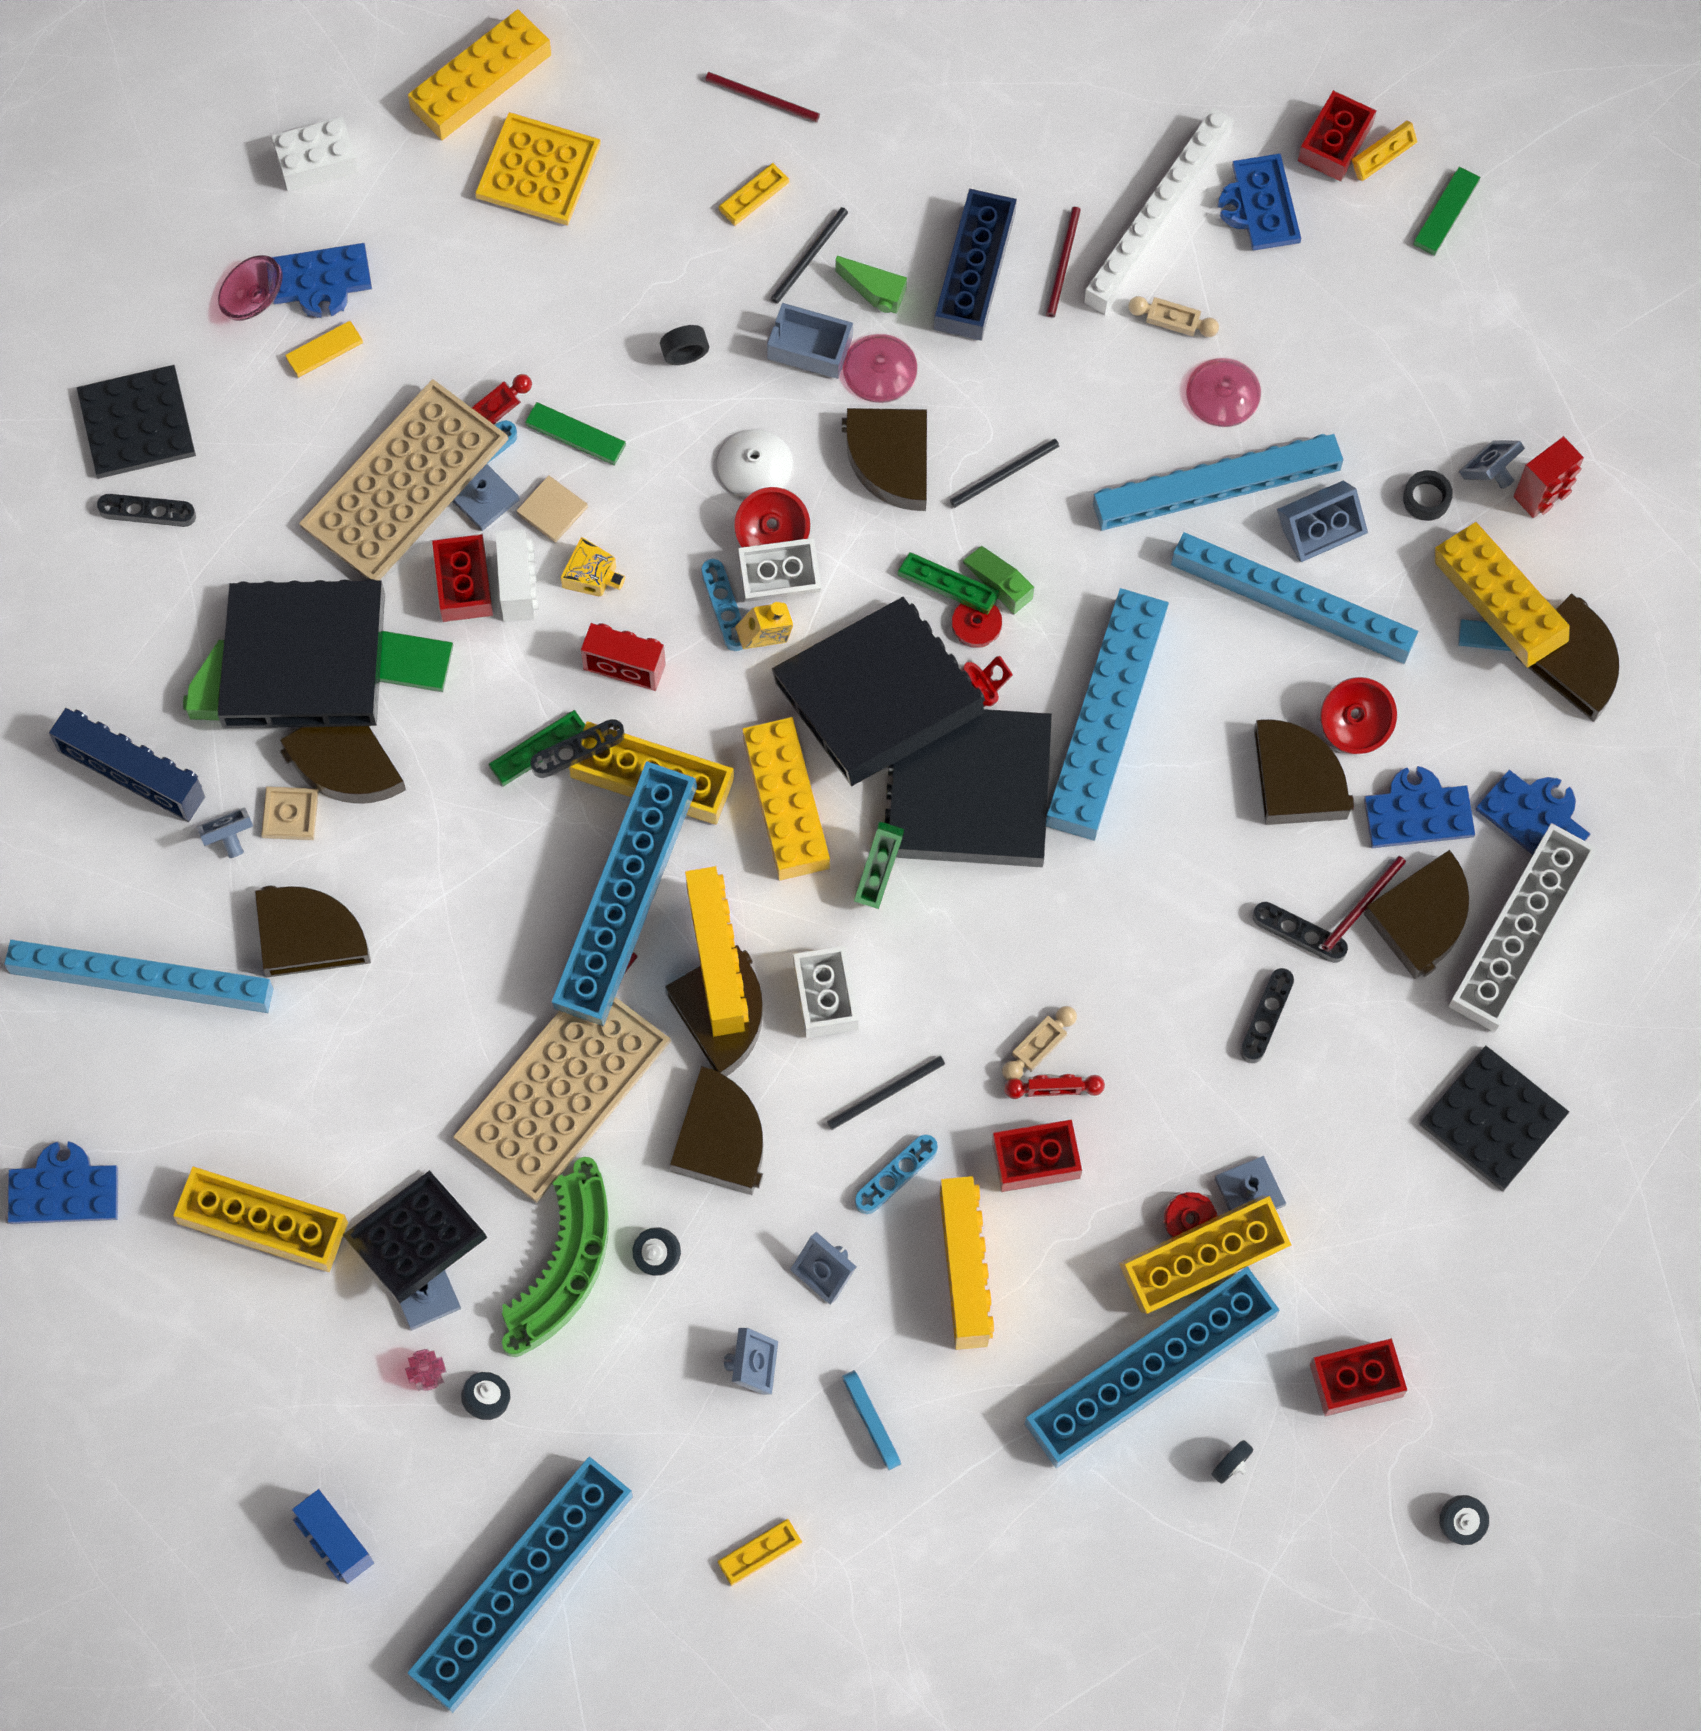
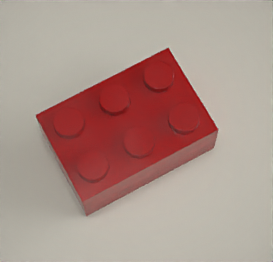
[1298,90,1377,181]
[1513,436,1584,518]
[432,534,493,622]
[581,623,666,691]
[992,1119,1082,1192]
[1309,1338,1408,1417]

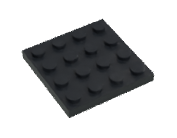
[76,365,196,479]
[1419,1045,1570,1192]
[343,1170,487,1304]

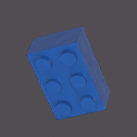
[292,1489,374,1584]

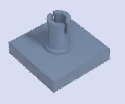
[1459,440,1525,489]
[452,464,520,531]
[197,807,253,858]
[1214,1156,1286,1211]
[790,1232,857,1305]
[400,1270,461,1331]
[724,1328,778,1395]

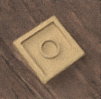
[517,475,588,543]
[261,787,319,840]

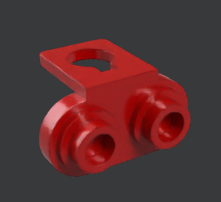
[961,656,1013,707]

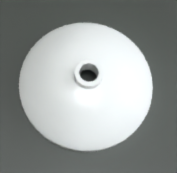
[717,429,793,498]

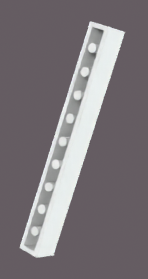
[1084,107,1234,315]

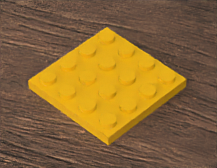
[475,112,601,226]

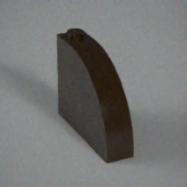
[842,408,927,511]
[1515,593,1619,722]
[1254,719,1354,825]
[280,726,406,804]
[1364,850,1469,979]
[255,885,371,978]
[665,945,763,1076]
[670,1066,763,1195]

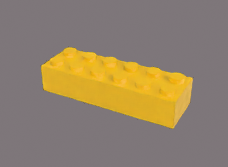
[408,9,552,141]
[1435,522,1570,668]
[742,717,830,881]
[569,721,734,825]
[685,866,749,1037]
[173,1166,348,1273]
[939,1176,994,1350]
[1119,1195,1292,1314]

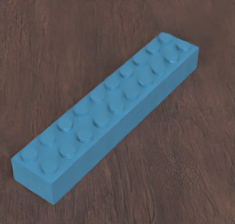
[1046,588,1169,841]
[552,761,697,1027]
[1025,1266,1280,1469]
[408,1456,633,1713]

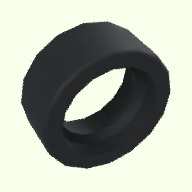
[659,325,710,365]
[1403,470,1453,521]

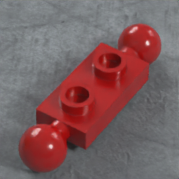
[472,374,532,425]
[1004,1074,1105,1099]

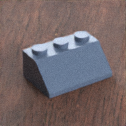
[1277,480,1368,562]

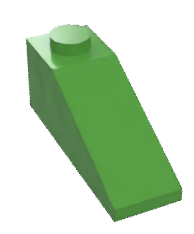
[835,255,907,314]
[963,545,1034,614]
[183,640,224,721]

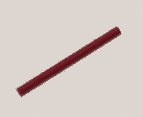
[705,72,820,123]
[1046,206,1081,318]
[1321,856,1406,952]

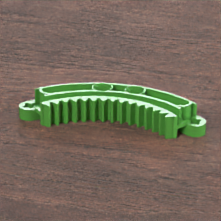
[501,1157,609,1357]

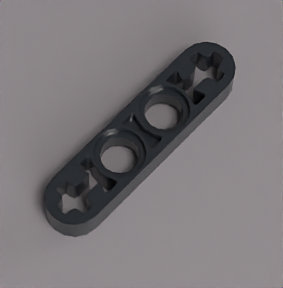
[97,494,196,527]
[530,719,625,778]
[1253,902,1348,963]
[1240,968,1294,1064]

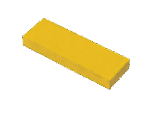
[1352,120,1417,182]
[719,163,789,226]
[285,321,363,378]
[717,1519,802,1587]

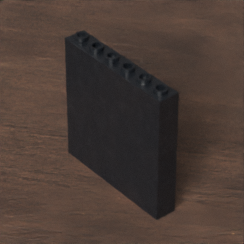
[218,579,385,729]
[772,596,985,787]
[885,709,1052,867]

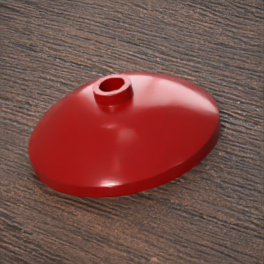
[734,487,810,548]
[1320,677,1397,754]

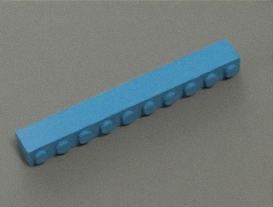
[1093,434,1343,531]
[1171,532,1418,664]
[4,939,274,1013]

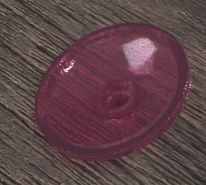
[218,255,283,321]
[843,334,917,403]
[1186,358,1261,427]

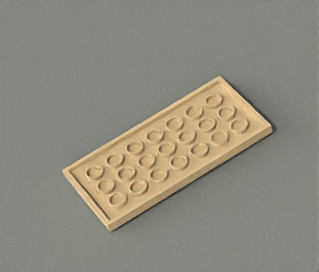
[299,379,508,580]
[453,997,671,1203]

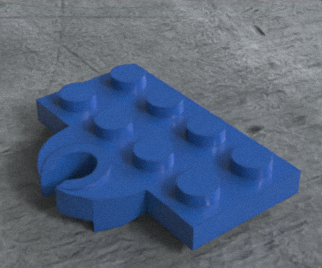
[1218,153,1302,251]
[267,243,372,318]
[1364,766,1475,848]
[1476,769,1590,855]
[8,1141,118,1224]

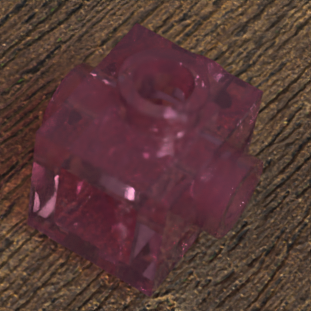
[405,1349,446,1391]

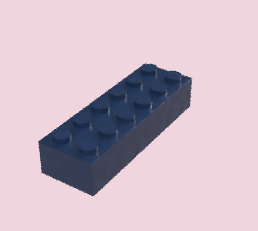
[934,188,1017,341]
[49,707,205,822]

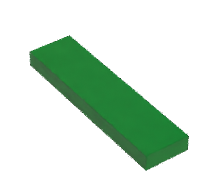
[1413,166,1481,256]
[525,402,626,466]
[898,552,999,615]
[488,710,585,787]

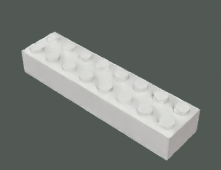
[1448,823,1598,1032]

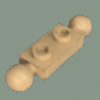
[1128,296,1219,337]
[1002,1006,1077,1081]

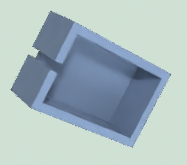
[767,303,853,379]

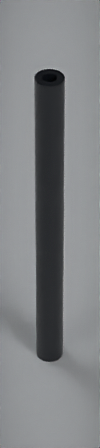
[771,207,848,304]
[950,438,1060,508]
[827,1056,945,1130]

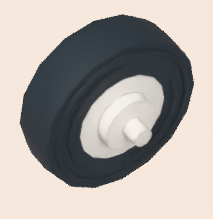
[632,1227,681,1276]
[461,1372,511,1420]
[1211,1440,1254,1484]
[1439,1495,1489,1545]

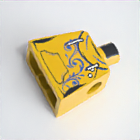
[561,537,625,597]
[735,602,793,649]

